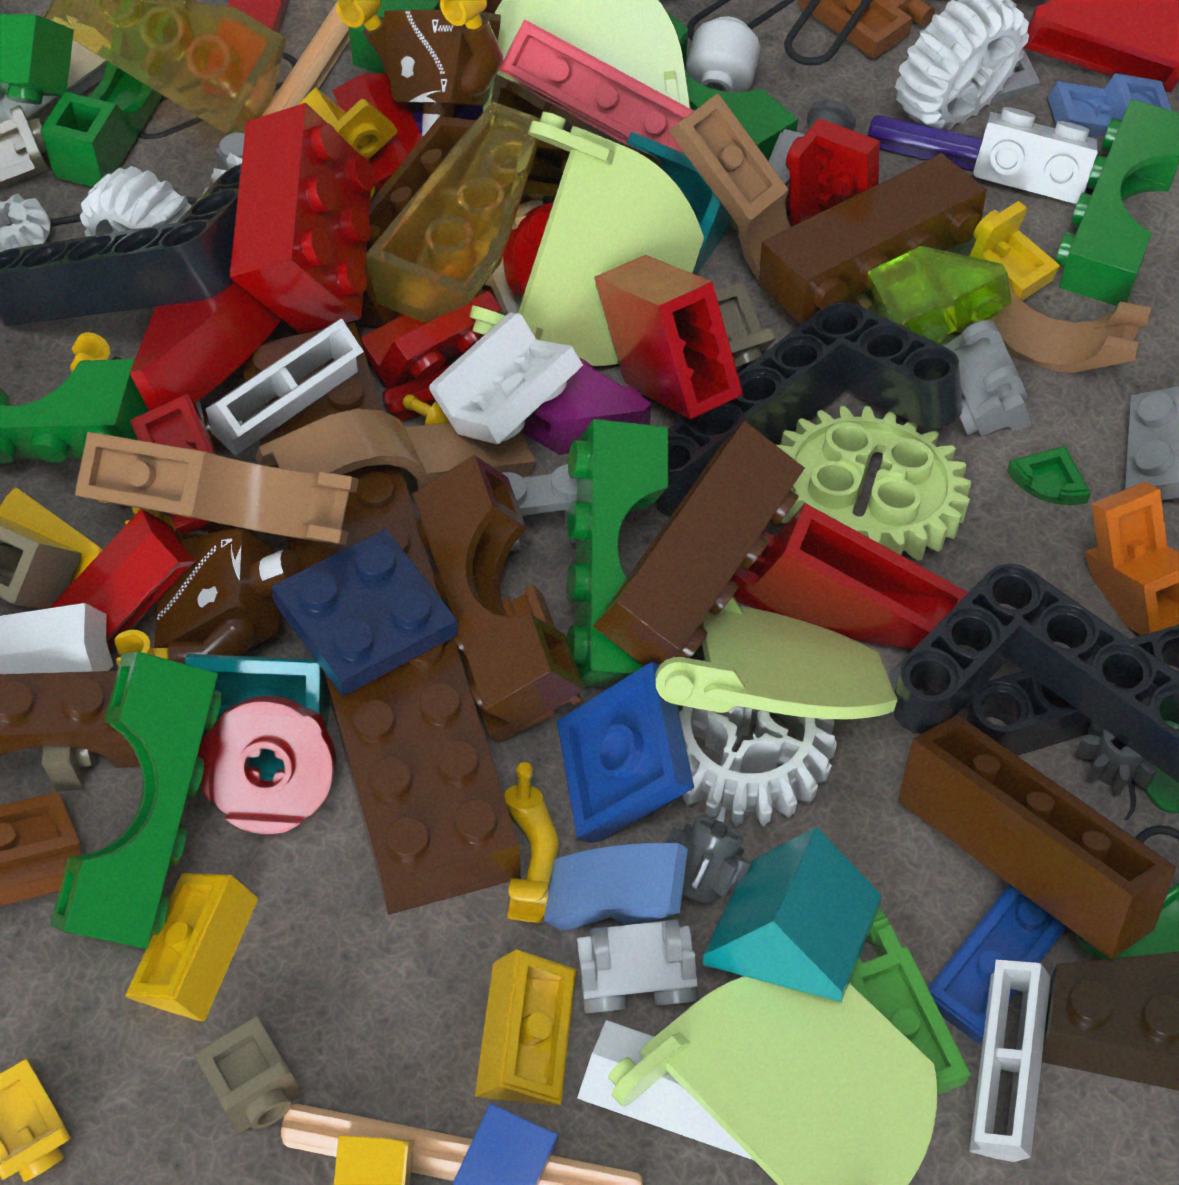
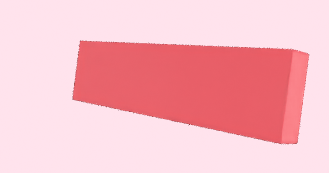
[499,19,694,153]

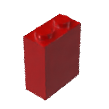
[594,254,743,419]

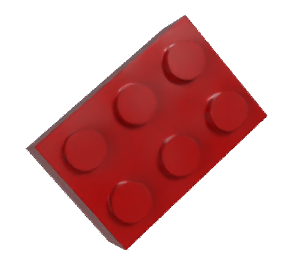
[230,103,375,334]

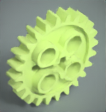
[776,406,971,561]

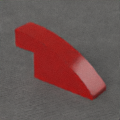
[1023,0,1179,93]
[130,281,282,411]
[731,503,969,648]

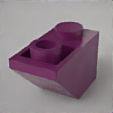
[521,358,651,455]

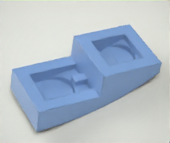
[1047,73,1172,137]
[544,843,688,931]

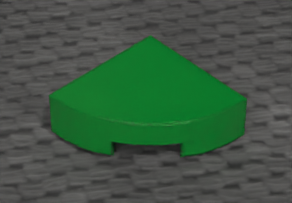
[1007,446,1091,505]

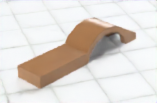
[669,93,873,309]
[876,265,1152,373]
[255,409,536,490]
[75,432,359,545]

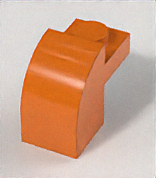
[1085,482,1179,636]

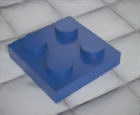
[557,662,694,843]

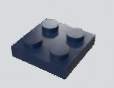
[271,529,458,697]

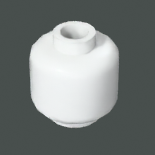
[686,16,761,92]

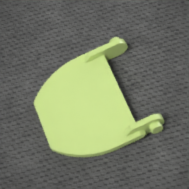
[483,0,690,126]
[469,112,704,366]
[655,597,897,719]
[608,976,937,1185]

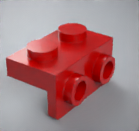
[786,118,880,227]
[360,290,502,388]

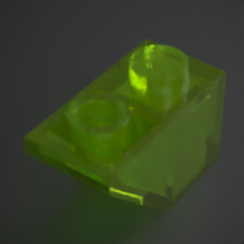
[867,246,1011,344]

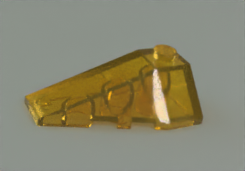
[43,0,287,135]
[365,102,540,323]

